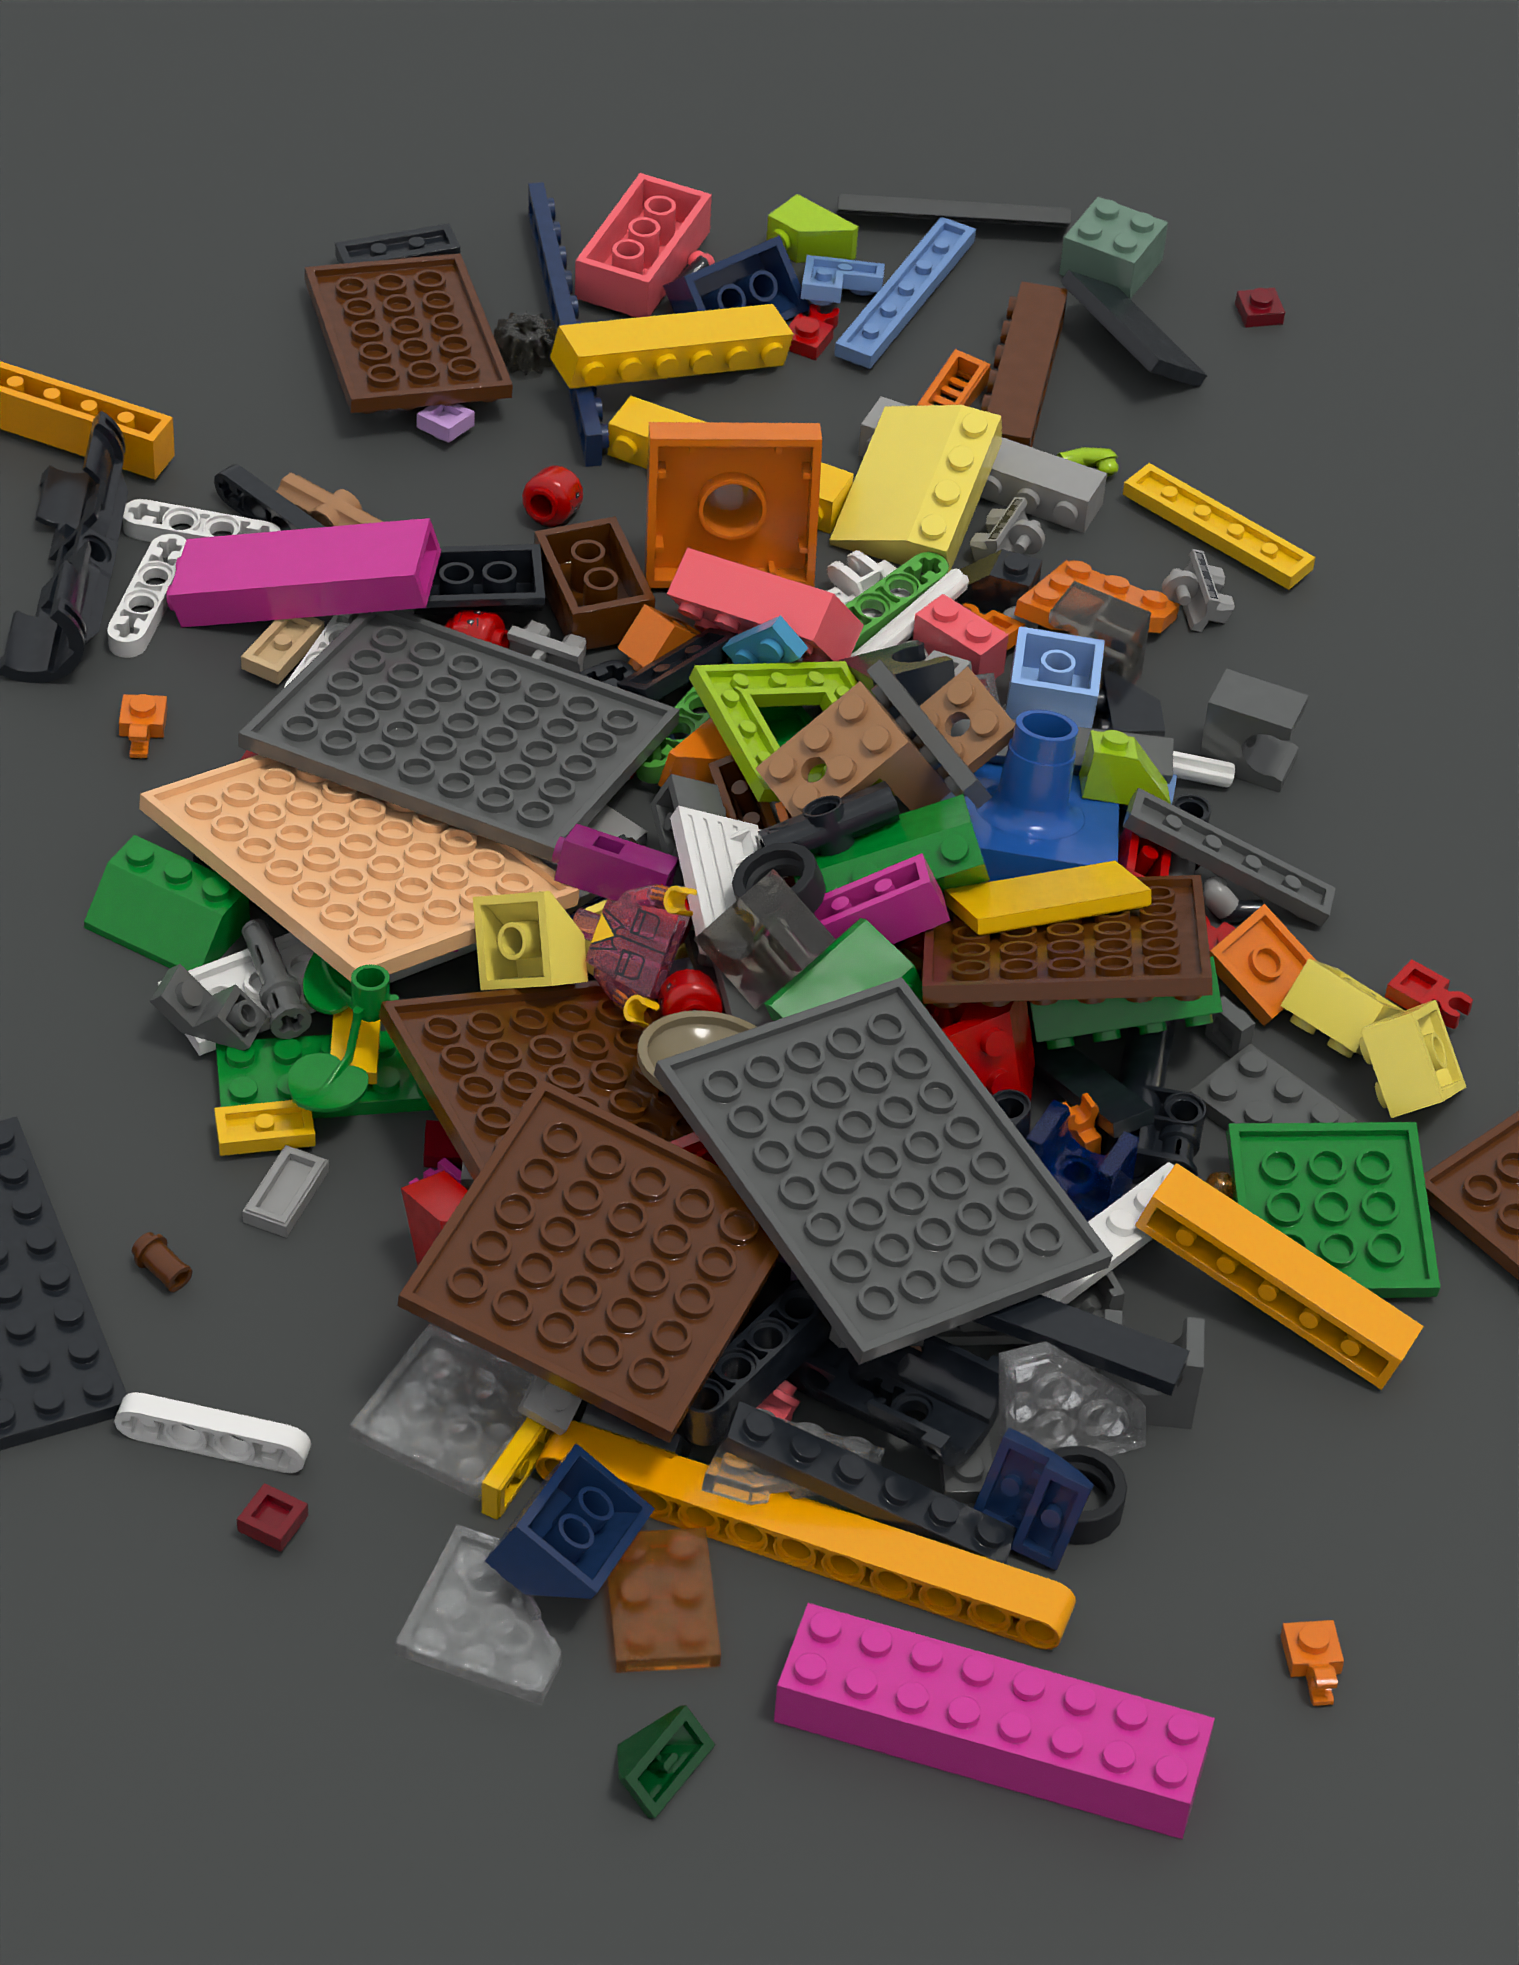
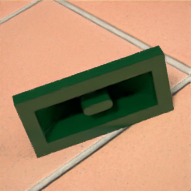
[617,1705,715,1819]

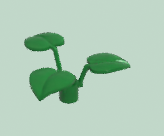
[287,952,399,1113]

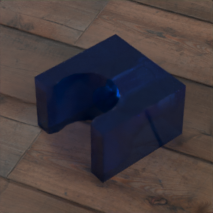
[1026,1100,1139,1222]

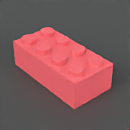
[575,173,712,318]
[667,548,864,662]

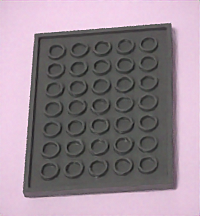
[238,610,680,863]
[654,977,1113,1365]

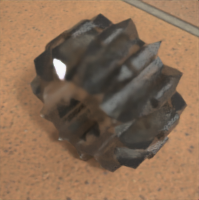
[494,310,557,375]

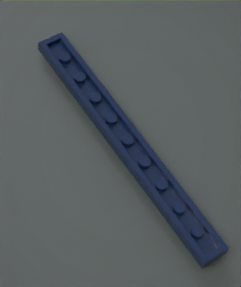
[528,182,609,467]

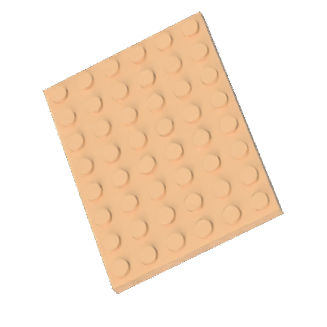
[139,755,579,982]

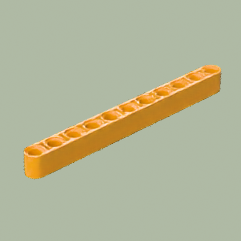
[535,1420,1076,1650]

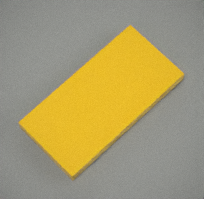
[944,861,1152,936]

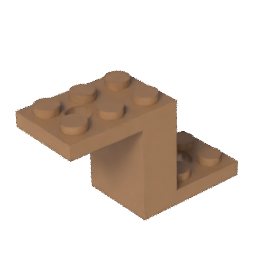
[755,666,1015,817]

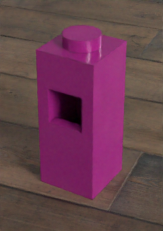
[552,823,679,908]

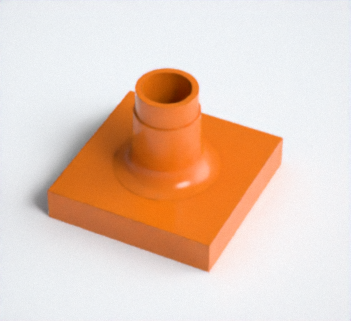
[644,422,822,588]

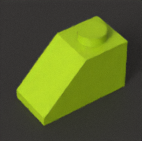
[766,194,858,263]
[1079,730,1171,805]

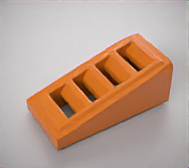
[916,349,991,407]

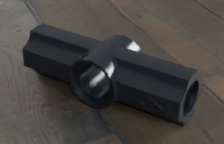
[758,781,900,856]

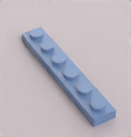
[834,216,976,369]

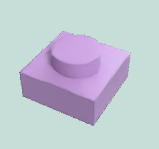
[417,404,475,443]

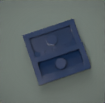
[973,1427,1094,1570]

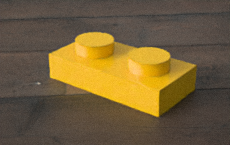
[214,1100,315,1156]

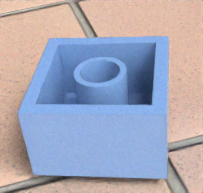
[1005,626,1105,728]

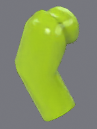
[1057,447,1119,477]

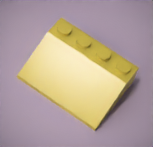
[829,405,1002,572]

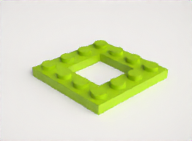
[689,661,896,802]

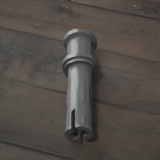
[241,919,312,1039]

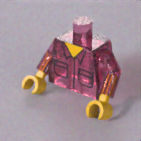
[573,884,697,1028]

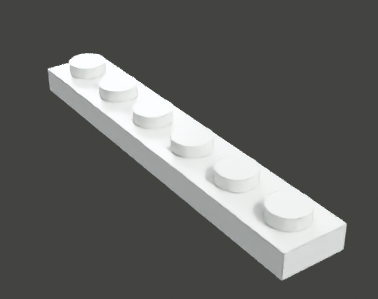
[1041,1162,1174,1304]

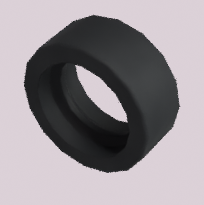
[732,842,826,930]
[1053,1445,1128,1545]

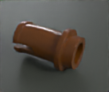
[132,1232,193,1292]

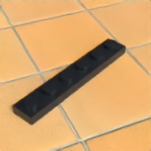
[720,1401,1016,1564]

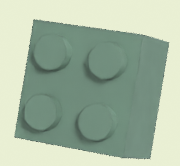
[1059,197,1168,299]

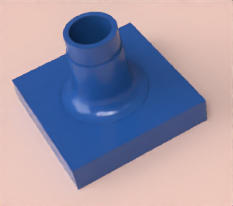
[939,710,1119,881]

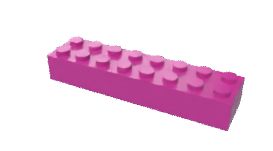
[774,1603,1215,1839]

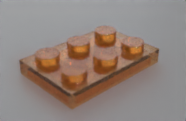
[607,1527,721,1673]

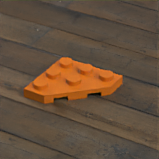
[1014,560,1180,633]

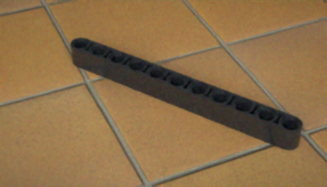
[682,1089,1031,1446]

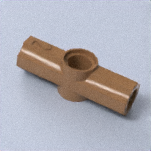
[276,472,383,527]

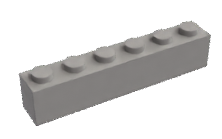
[858,396,1107,533]

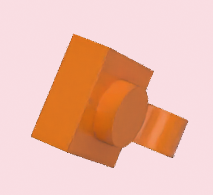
[119,694,168,758]
[1057,1093,1102,1173]
[1280,1620,1344,1706]

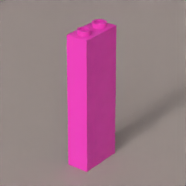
[166,518,441,628]

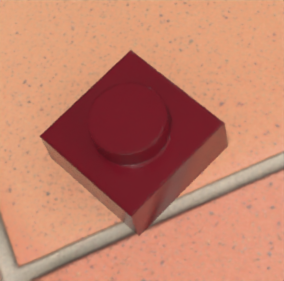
[1235,287,1285,328]
[237,1483,308,1552]

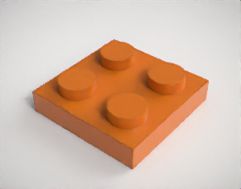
[1209,904,1317,1026]

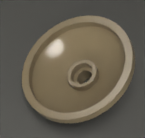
[637,1011,757,1096]

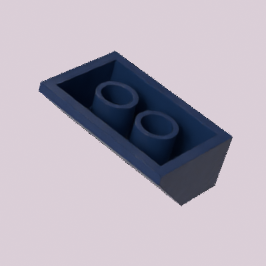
[663,235,809,321]
[484,1443,655,1599]

